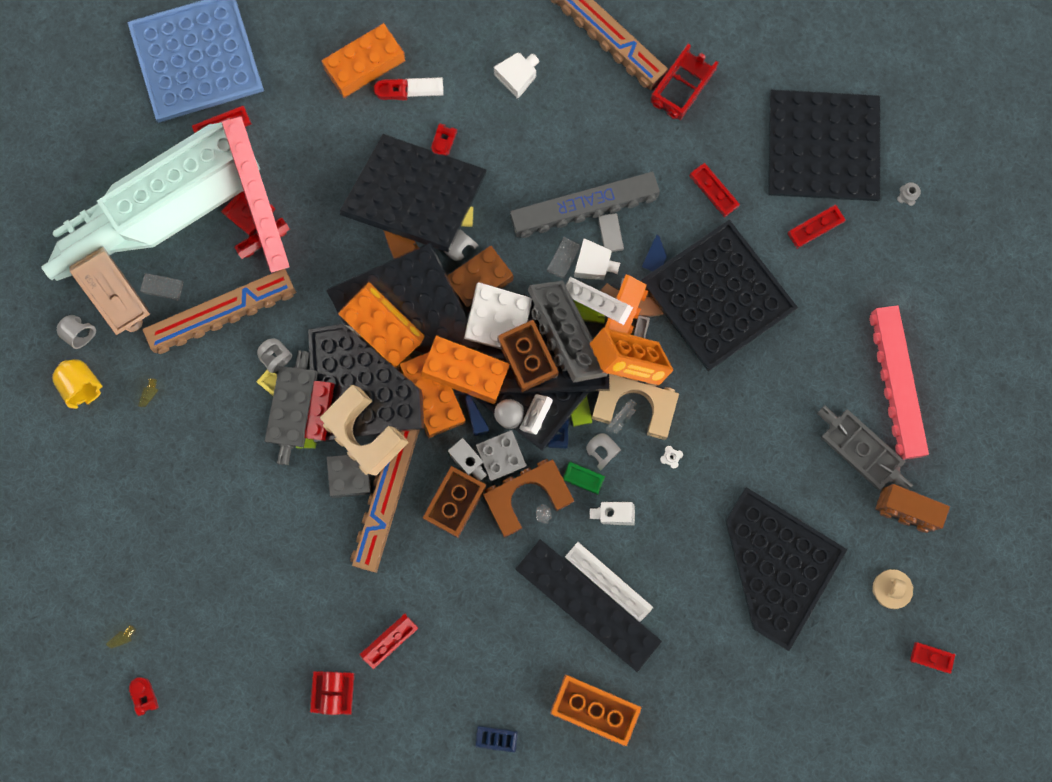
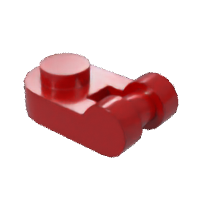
[374,79,408,100]
[431,123,457,156]
[129,677,159,716]

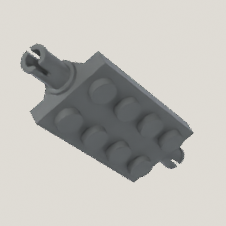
[265,350,318,466]
[817,405,913,490]

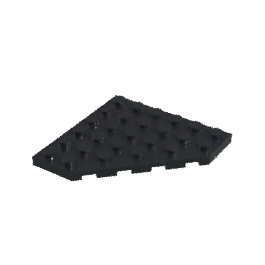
[326,242,481,354]
[308,324,425,443]
[725,487,848,651]

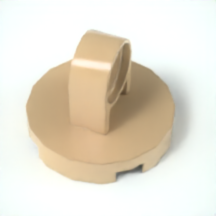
[873,569,913,609]

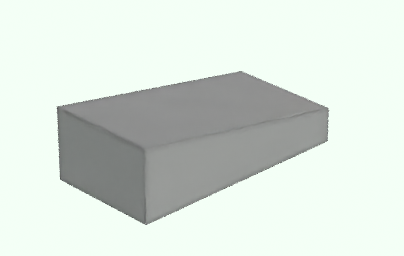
[634,315,650,338]

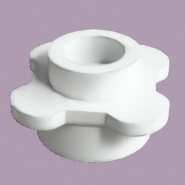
[660,446,683,468]

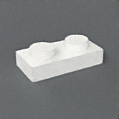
[519,394,553,435]

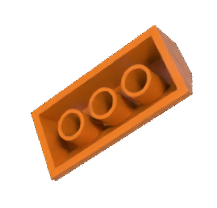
[605,274,648,335]

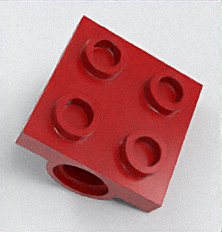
[310,671,354,715]

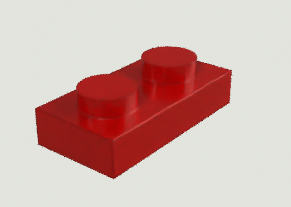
[910,642,956,674]

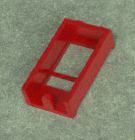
[650,44,719,121]

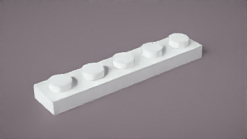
[566,277,633,325]
[565,542,653,622]

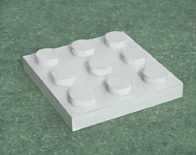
[464,282,532,349]

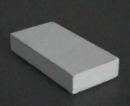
[598,213,624,252]

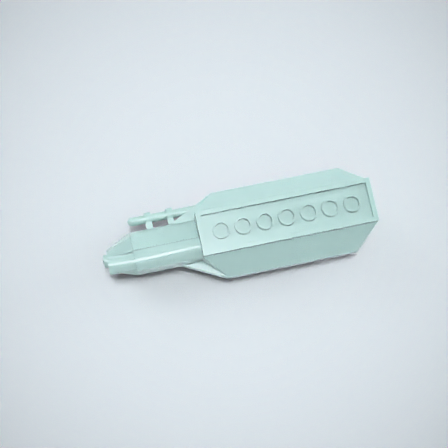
[41,119,260,281]

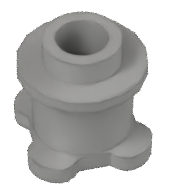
[897,183,921,206]

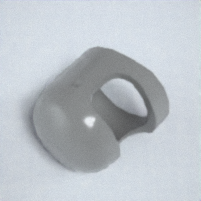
[444,229,479,261]
[57,315,96,349]
[257,338,292,373]
[494,399,524,429]
[586,433,621,471]

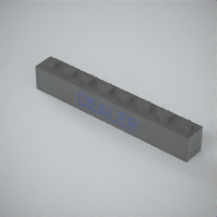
[510,172,660,238]

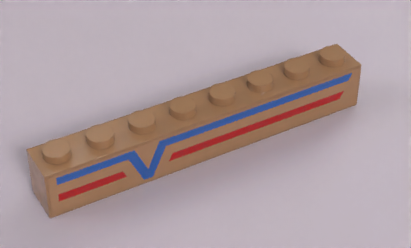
[551,0,668,90]
[143,269,296,354]
[350,429,420,573]

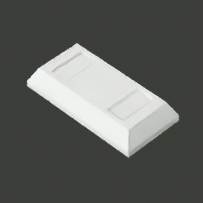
[406,78,443,97]

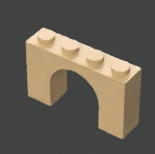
[592,374,679,440]
[320,385,409,476]

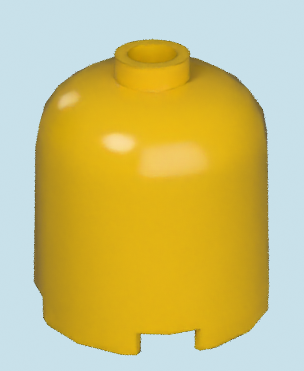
[52,359,103,409]

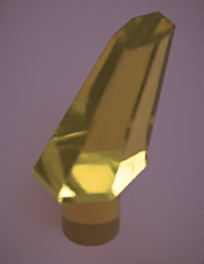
[138,379,158,407]
[106,625,136,648]

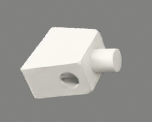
[494,53,539,99]
[574,239,620,280]
[590,502,635,525]

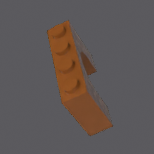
[483,459,574,538]

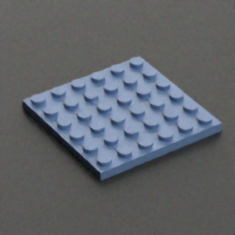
[128,0,264,123]

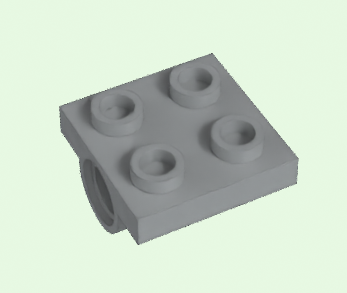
[476,430,527,481]

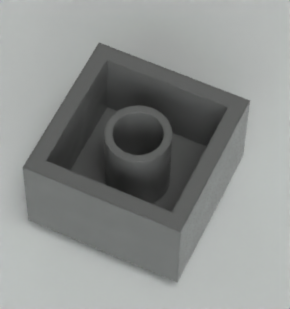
[327,455,372,498]

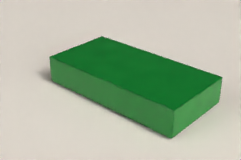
[563,462,605,495]

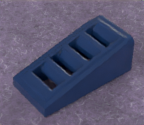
[466,396,489,436]
[475,726,518,753]

